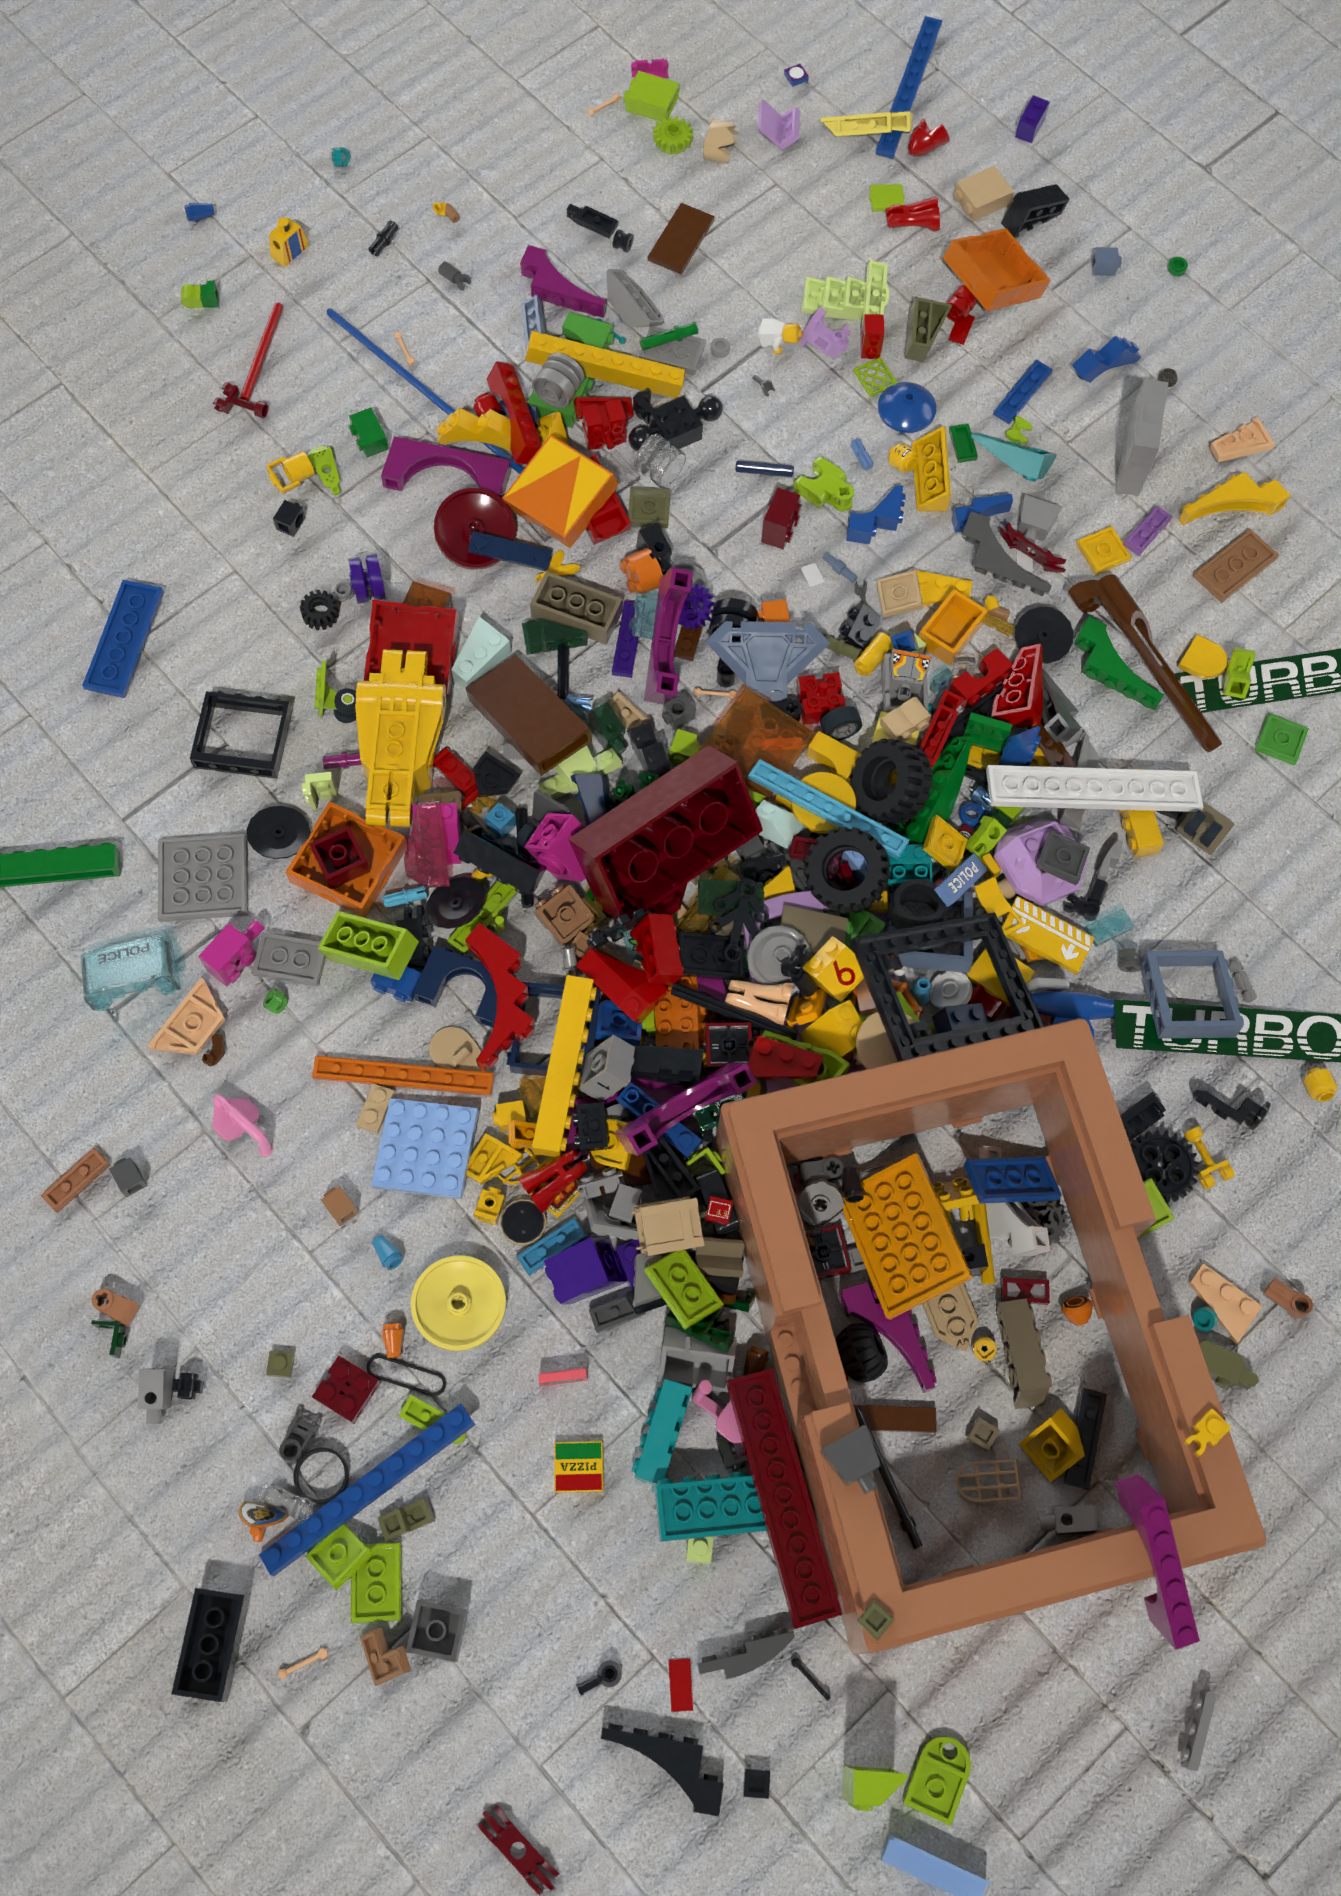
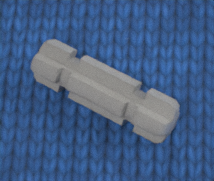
[1229,961,1257,1003]

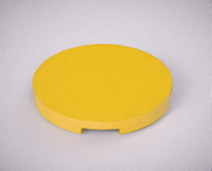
[791,772,856,834]

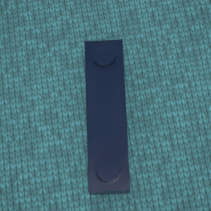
[468,531,552,571]

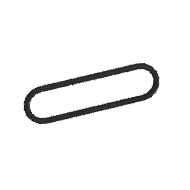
[366,1355,446,1396]

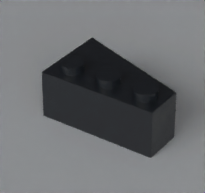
[1001,184,1070,238]
[631,1044,704,1087]

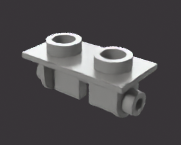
[576,1167,625,1200]

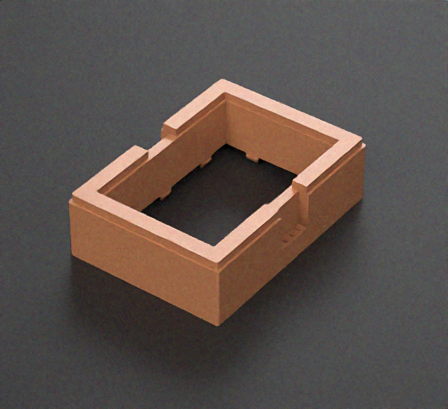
[715,1018,1266,1654]

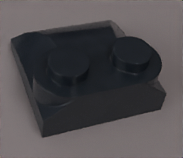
[740,853,786,893]

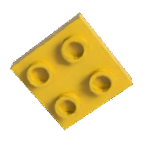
[932,1177,979,1224]

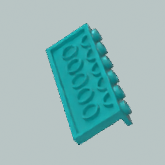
[652,1472,767,1542]

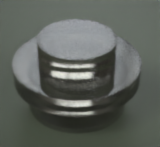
[1158,368,1178,388]

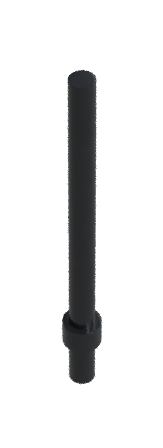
[855,1407,923,1549]

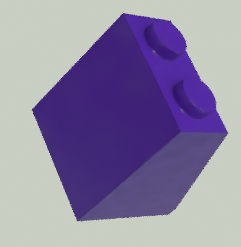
[544,1237,626,1305]

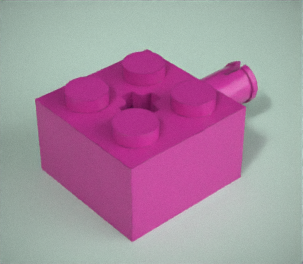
[198,919,265,987]

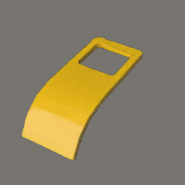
[974,876,1024,936]

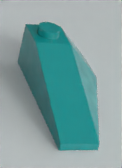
[971,433,1057,482]

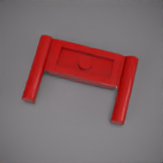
[433,747,478,811]

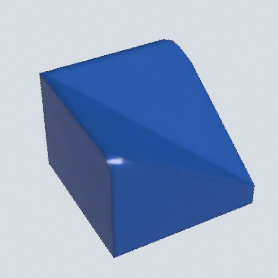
[890,629,919,652]

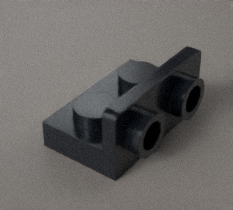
[573,1102,608,1155]

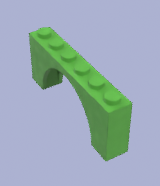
[527,312,615,428]

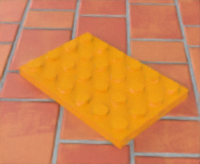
[843,1153,973,1320]

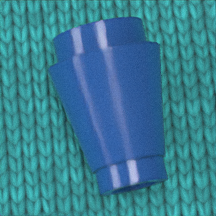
[185,203,214,222]

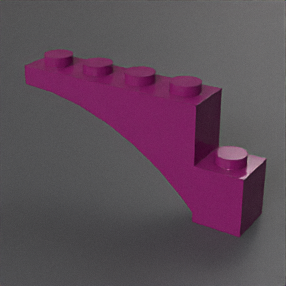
[520,245,606,318]
[839,1282,937,1393]

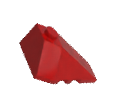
[991,644,1043,728]
[576,949,670,1024]

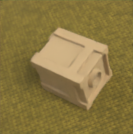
[630,1196,705,1256]

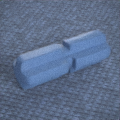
[851,438,873,470]

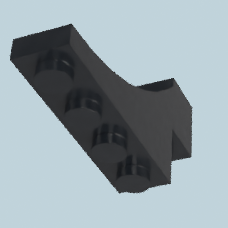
[626,722,671,778]
[601,1723,724,1817]

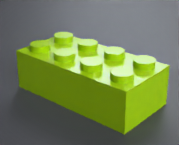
[317,911,419,980]

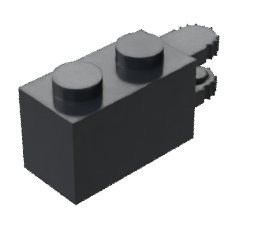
[396,905,431,968]

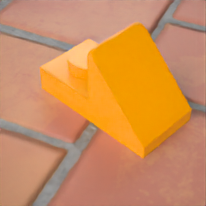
[508,1120,537,1150]

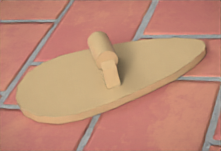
[429,1027,491,1072]

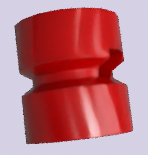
[947,285,978,323]

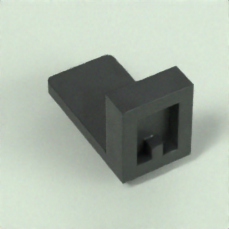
[716,1436,747,1472]

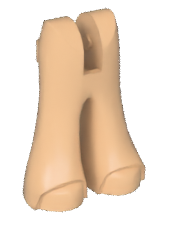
[725,980,793,1025]

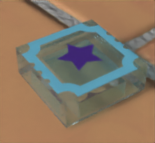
[930,668,953,694]

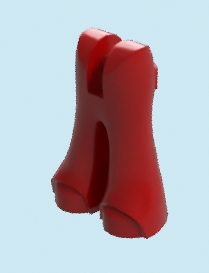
[885,196,940,232]
[517,1149,588,1214]

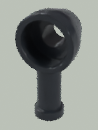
[576,1661,622,1696]

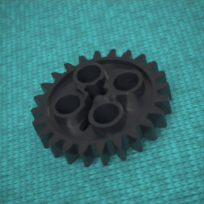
[1130,1129,1200,1204]

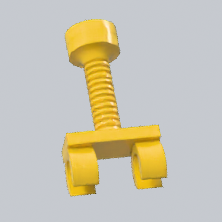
[1184,1126,1235,1190]

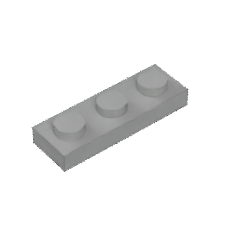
[1180,1690,1217,1771]

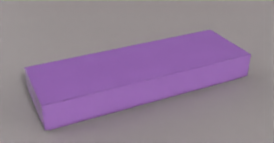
[1123,505,1173,556]

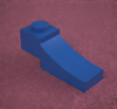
[951,494,1013,532]

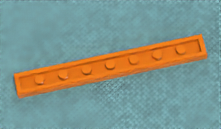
[312,1055,495,1096]

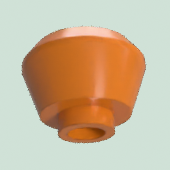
[1061,1295,1093,1326]

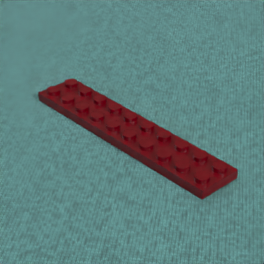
[725,1368,843,1629]

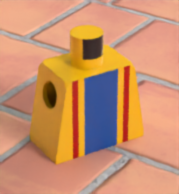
[269,217,309,267]

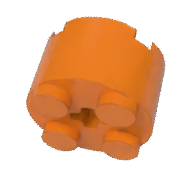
[619,548,663,596]

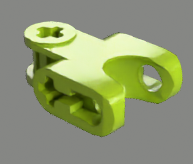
[793,456,854,512]

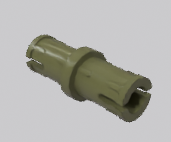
[823,634,862,661]

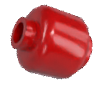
[473,393,502,417]

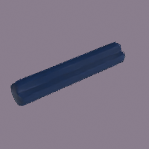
[735,460,794,477]

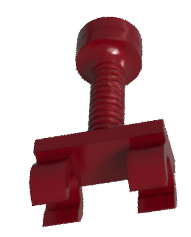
[212,382,269,419]

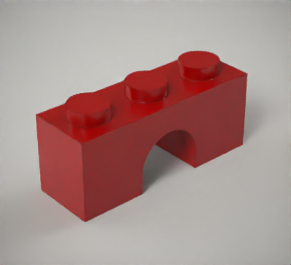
[949,648,1013,709]

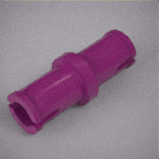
[322,752,362,770]

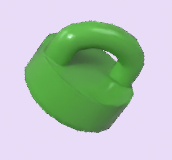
[263,989,288,1014]

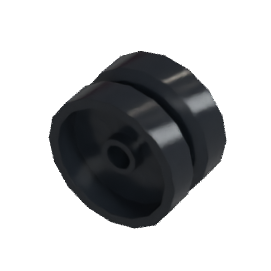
[709,598,757,641]

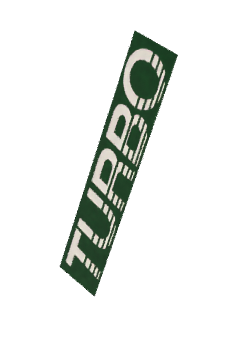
[1175,649,1341,713]
[1114,1000,1341,1063]

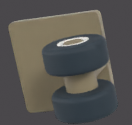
[1176,801,1234,855]

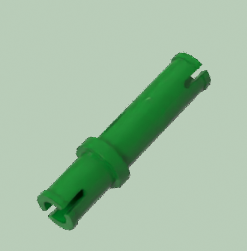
[639,322,698,351]

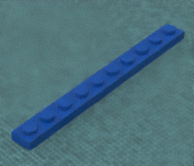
[876,16,942,159]
[259,1403,476,1577]

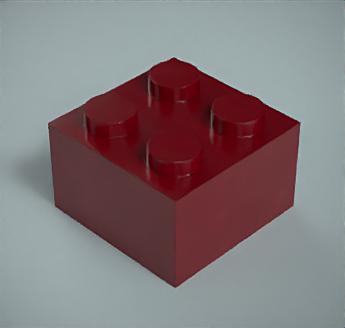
[761,487,802,550]
[309,826,370,889]

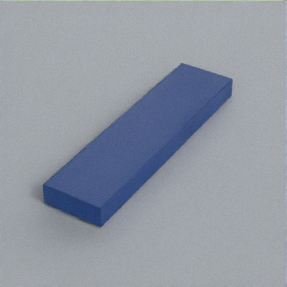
[993,360,1053,425]

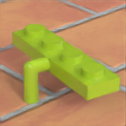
[447,881,518,954]

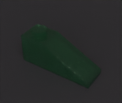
[522,620,588,655]

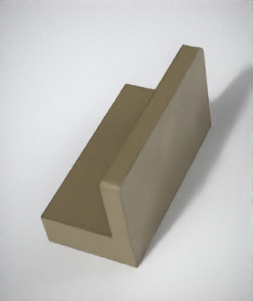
[694,1237,745,1278]

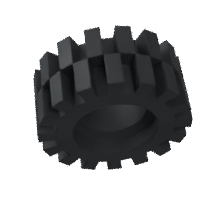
[300,590,339,630]

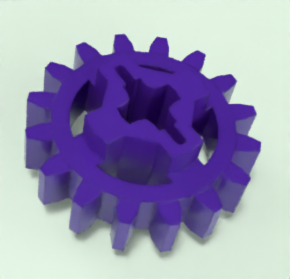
[678,583,716,629]

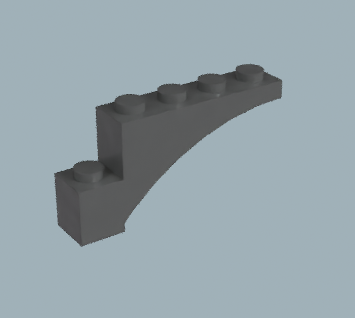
[962,511,1052,596]
[1012,660,1082,743]

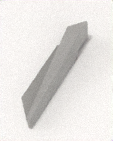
[1059,733,1100,830]

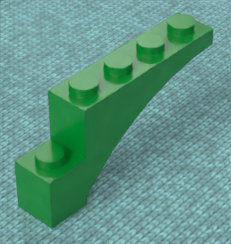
[1074,616,1164,710]

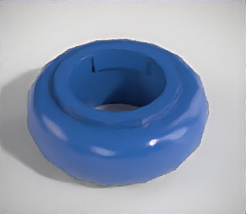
[959,802,985,827]

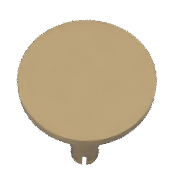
[852,1012,921,1069]

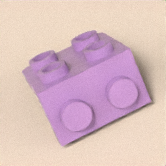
[758,100,800,150]

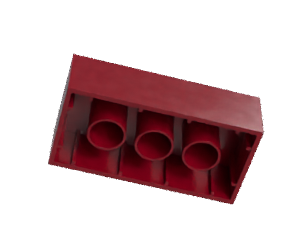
[568,745,763,919]

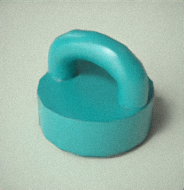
[332,147,350,167]
[1193,1306,1218,1332]

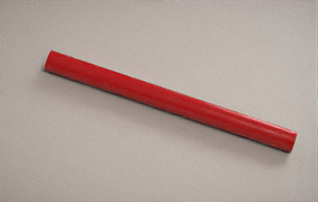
[239,302,283,401]

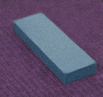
[516,1217,587,1277]

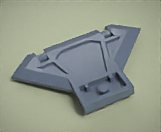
[705,621,831,706]

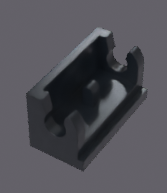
[1120,1092,1166,1142]
[962,1243,989,1277]

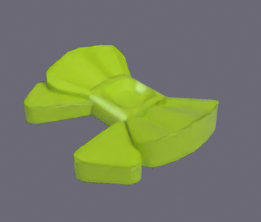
[1005,416,1033,444]

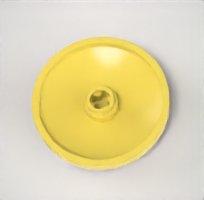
[411,1255,506,1352]

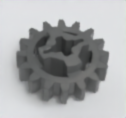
[1023,1200,1068,1246]

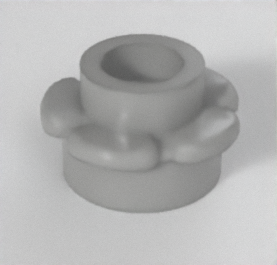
[333,582,353,602]

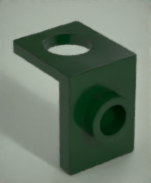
[91,1320,127,1359]

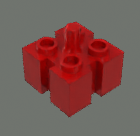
[582,399,626,450]
[796,672,846,725]

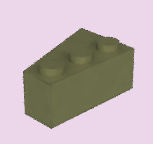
[905,297,952,362]

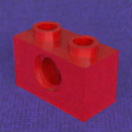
[860,314,885,359]

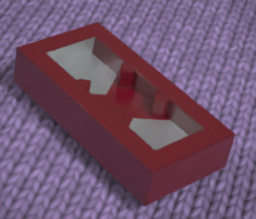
[1001,1277,1050,1305]

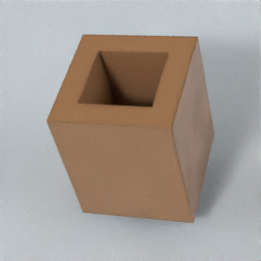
[321,1186,359,1226]

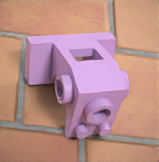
[799,307,851,358]

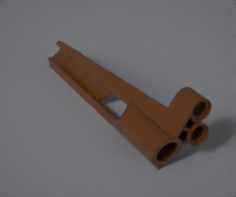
[1068,574,1222,753]

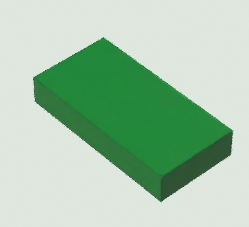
[949,424,978,463]

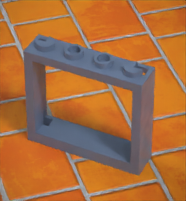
[887,885,973,973]
[1141,951,1244,1039]

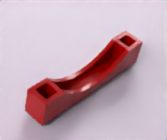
[486,361,542,465]

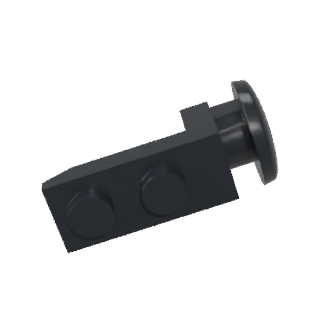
[1192,1090,1271,1130]

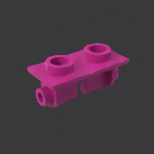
[631,58,669,78]

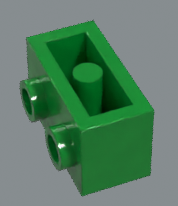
[348,407,389,458]

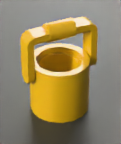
[267,451,315,494]

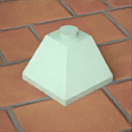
[756,800,805,849]

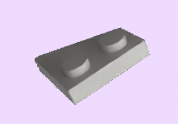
[633,1253,662,1307]

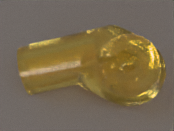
[471,797,503,814]

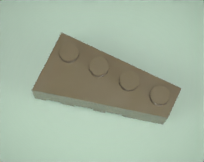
[996,1299,1052,1409]

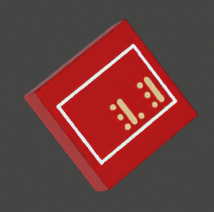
[705,1196,733,1225]

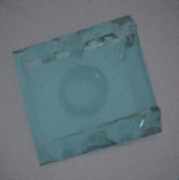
[629,593,657,640]

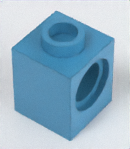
[484,802,516,840]

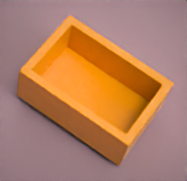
[918,589,988,666]

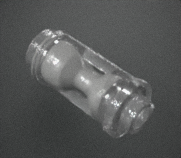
[258,1482,313,1522]

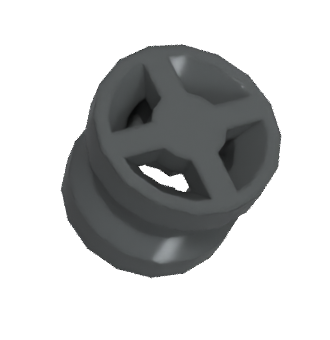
[1119,948,1142,972]

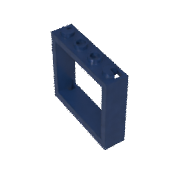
[506,982,601,1080]

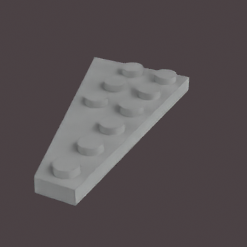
[584,1198,725,1252]

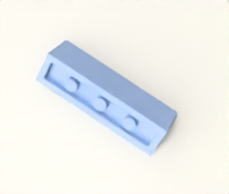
[881,1834,991,1896]

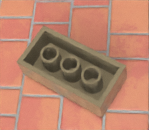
[530,571,623,645]

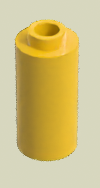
[854,632,893,676]

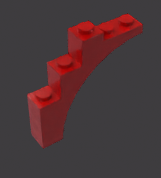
[465,923,535,1072]

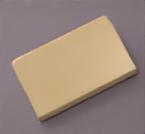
[605,692,651,729]

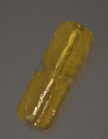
[984,612,1015,636]

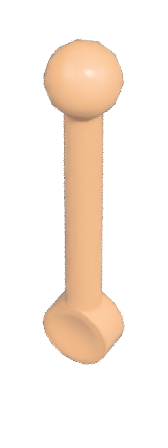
[588,94,621,116]
[394,332,414,366]
[693,688,737,700]
[278,1648,328,1679]

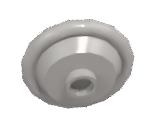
[747,925,811,989]

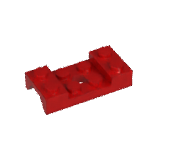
[586,454,631,545]

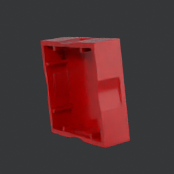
[364,600,460,696]

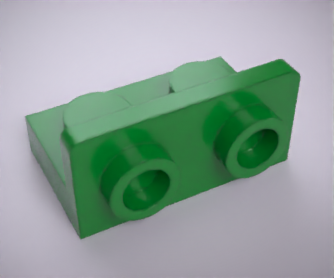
[964,712,1012,754]

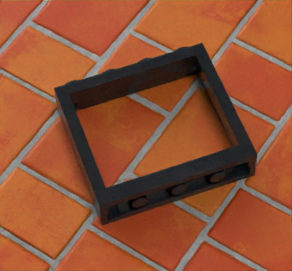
[190,691,293,779]

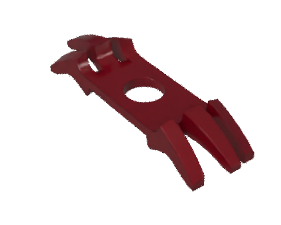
[1000,522,1067,573]
[478,1804,560,1896]

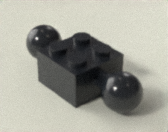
[628,396,723,454]

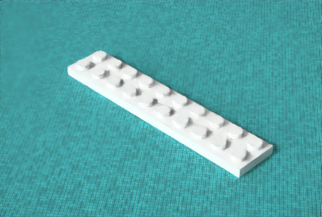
[986,765,1203,812]

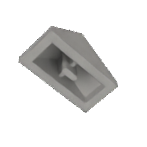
[608,1184,642,1224]

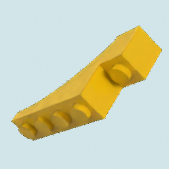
[1179,471,1291,526]

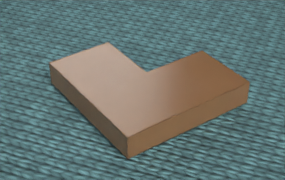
[360,1627,411,1686]

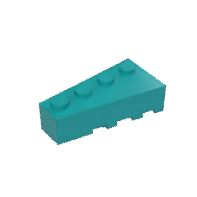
[632,1379,692,1485]

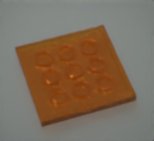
[698,687,816,800]

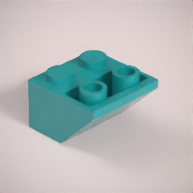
[887,844,932,885]

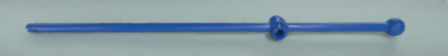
[326,308,525,474]

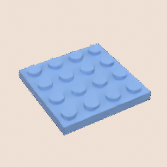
[371,1098,479,1199]

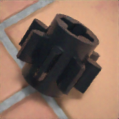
[172,1373,204,1400]

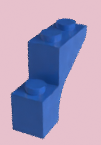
[1072,335,1142,383]
[846,485,906,544]

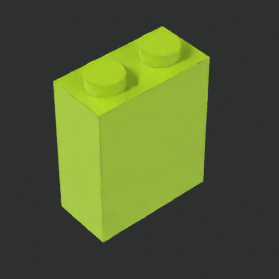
[623,70,679,122]

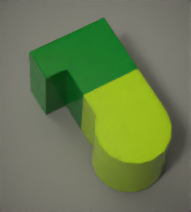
[181,280,218,308]

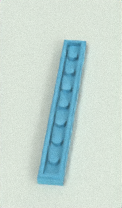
[748,759,909,860]

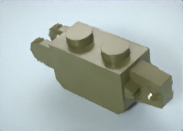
[1199,1340,1259,1389]

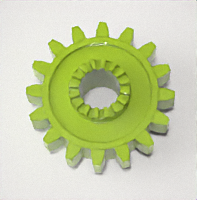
[653,116,693,154]

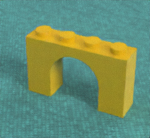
[775,731,862,811]

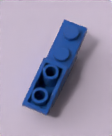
[616,1082,702,1160]

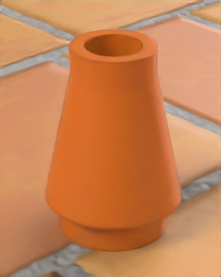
[381,1323,404,1358]

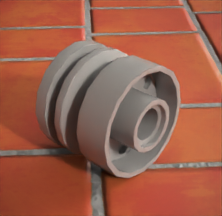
[532,353,584,408]

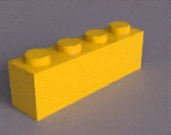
[1117,768,1164,857]

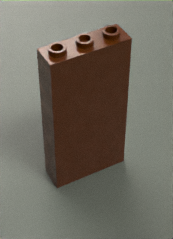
[465,654,592,776]

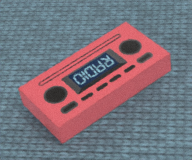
[538,1368,587,1387]

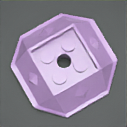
[993,819,1088,907]

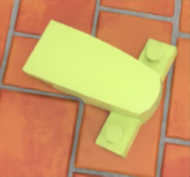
[801,260,889,325]
[537,745,622,800]

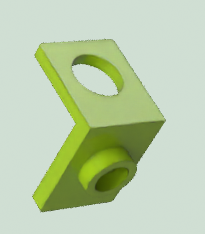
[682,1146,725,1175]

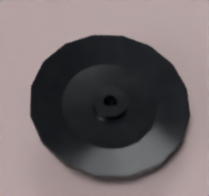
[1014,606,1074,664]
[247,806,310,859]
[426,877,486,929]

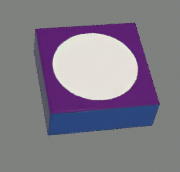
[784,64,809,87]

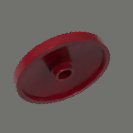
[434,488,515,570]

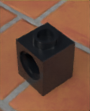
[273,500,306,537]

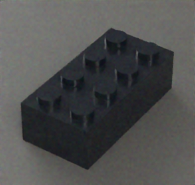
[171,1588,250,1702]

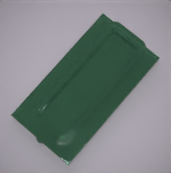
[697,879,764,918]

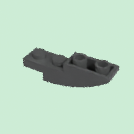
[697,1628,795,1679]

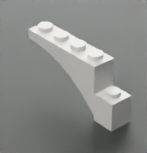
[978,1146,1050,1257]

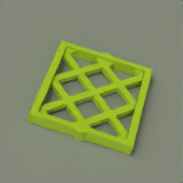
[853,357,898,397]

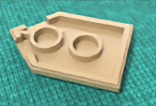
[922,1283,979,1352]

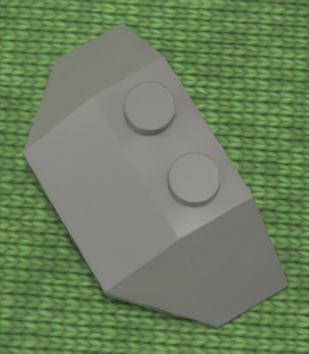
[607,269,663,328]

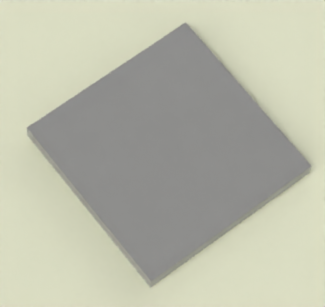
[158,833,248,922]

